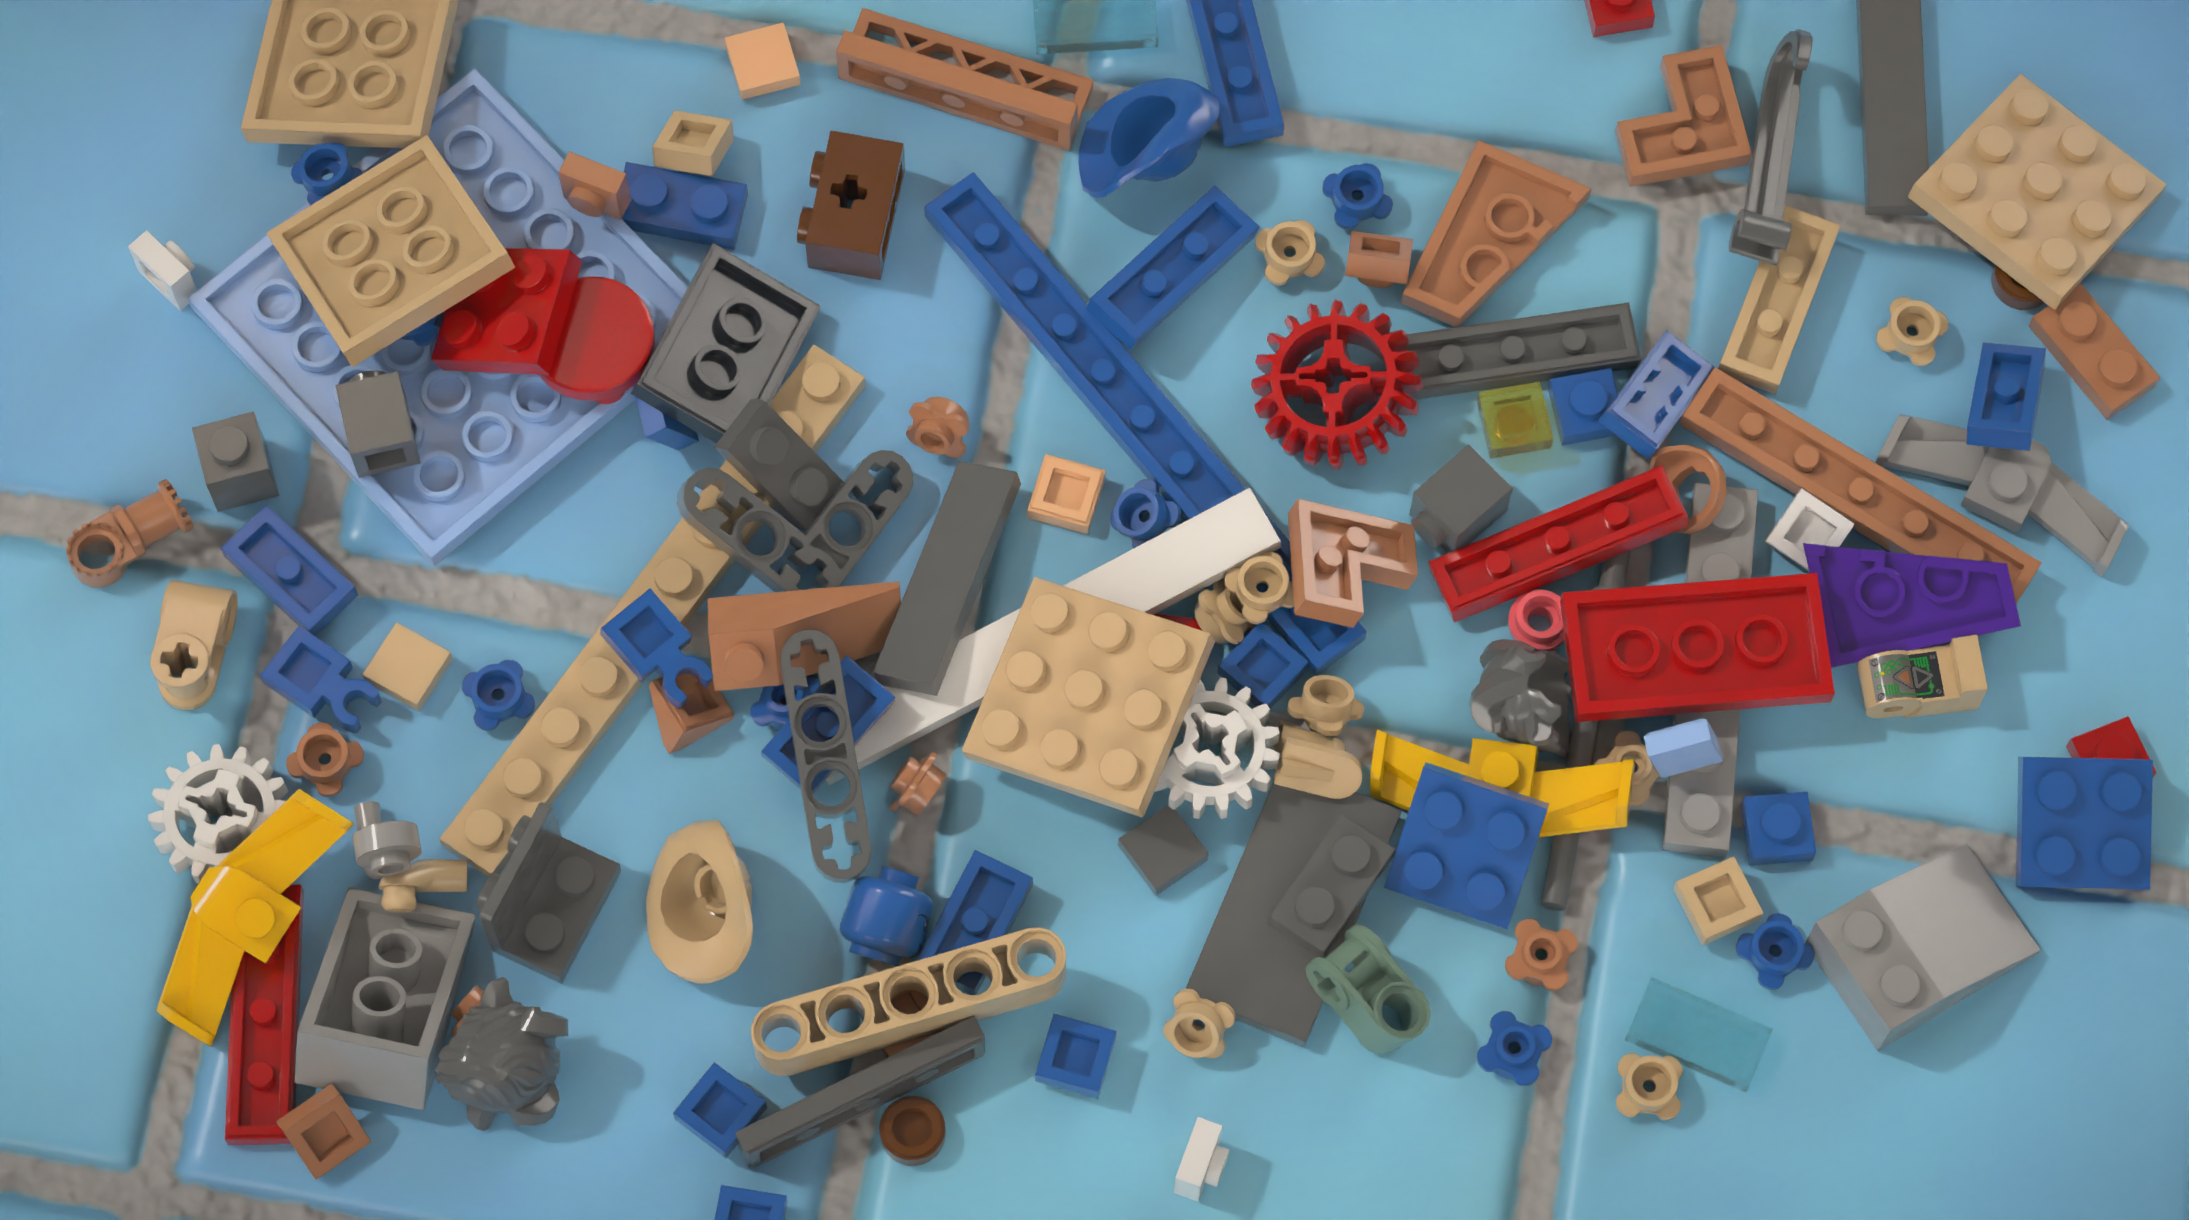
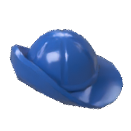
[1078,78,1220,198]

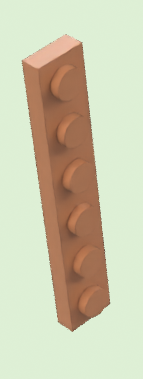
[1680,367,2042,604]

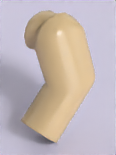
[378,859,468,913]

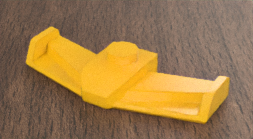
[1370,730,1635,837]
[156,789,355,1047]

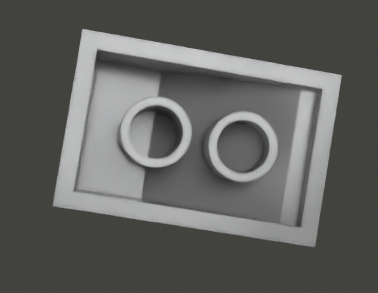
[1805,844,2041,1051]
[294,888,476,1110]

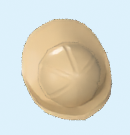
[646,820,753,984]

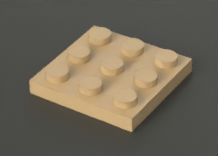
[240,0,459,148]
[1908,73,2167,310]
[266,135,515,367]
[961,577,1215,818]

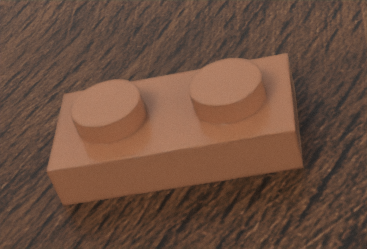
[2028,284,2160,420]

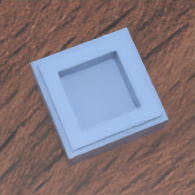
[1644,718,1724,778]

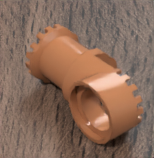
[66,479,194,587]

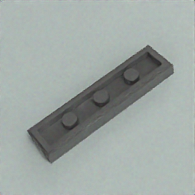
[1856,0,1929,216]
[1405,302,1641,400]
[873,461,1021,696]
[735,1016,985,1168]

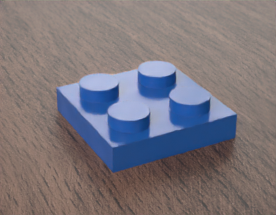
[2016,756,2153,890]
[1384,762,1549,929]

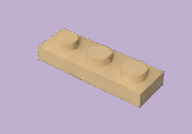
[1718,205,1841,395]

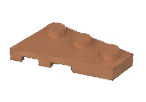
[1401,140,1592,327]

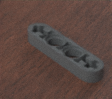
[781,630,871,883]

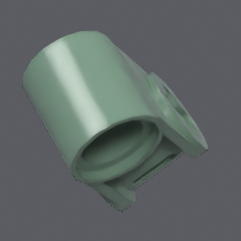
[1305,924,1431,1054]

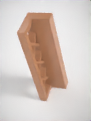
[836,8,1094,151]

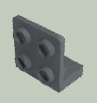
[477,802,622,984]

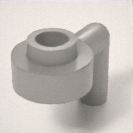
[352,801,422,879]

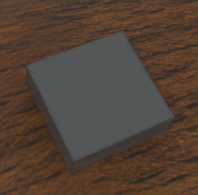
[1118,805,1209,896]

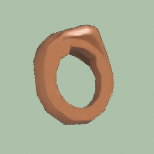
[1649,445,1727,534]

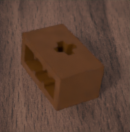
[797,130,905,280]

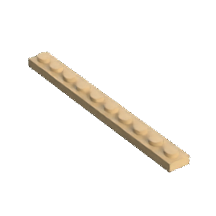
[439,344,866,877]

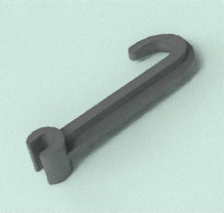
[1728,29,1813,266]

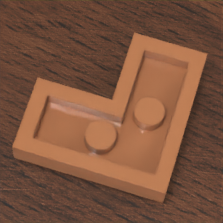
[1615,45,1752,187]
[1288,499,1418,628]

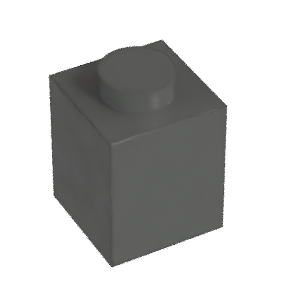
[335,370,421,478]
[192,411,279,512]
[1409,444,1513,553]

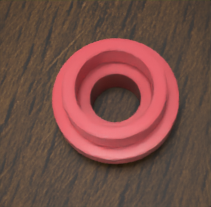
[1508,589,1565,651]

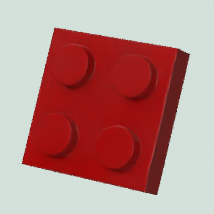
[431,248,582,375]

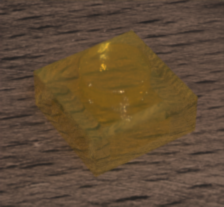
[1477,382,1554,459]

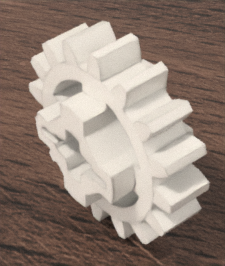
[1154,677,1280,819]
[148,744,289,884]

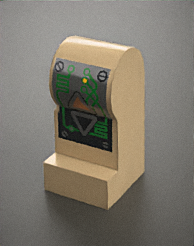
[1857,635,1988,719]

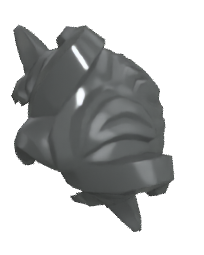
[1469,639,1572,759]
[434,977,568,1131]

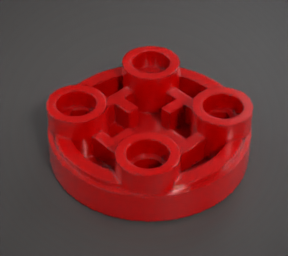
[537,276,655,404]

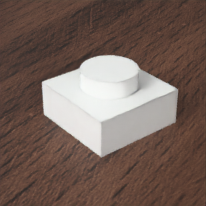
[128,230,197,311]
[1764,489,1855,572]
[1174,1117,1230,1202]

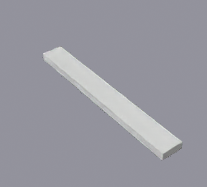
[826,488,1281,785]

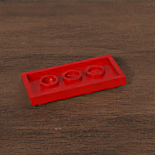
[1560,573,1835,722]

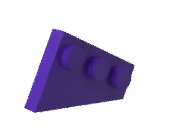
[1803,543,2021,668]

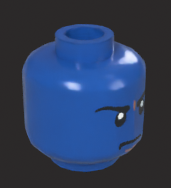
[839,866,934,966]

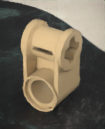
[150,580,238,710]

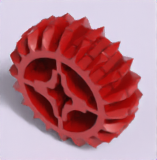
[1251,299,1423,470]

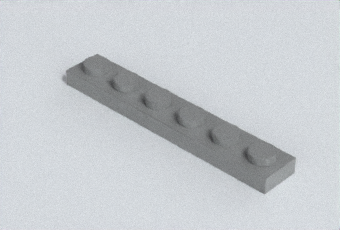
[1662,483,1758,858]

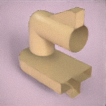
[1273,719,1362,799]

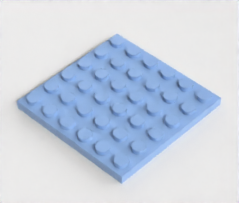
[188,68,688,566]

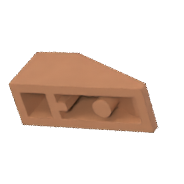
[707,581,901,691]

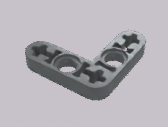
[677,450,913,592]

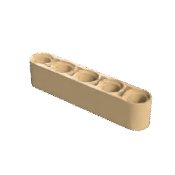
[751,927,1066,1076]

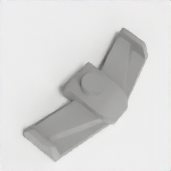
[1875,414,2129,577]

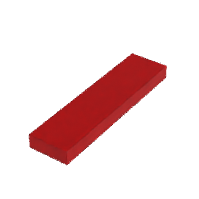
[1428,465,1689,623]
[225,884,304,1145]

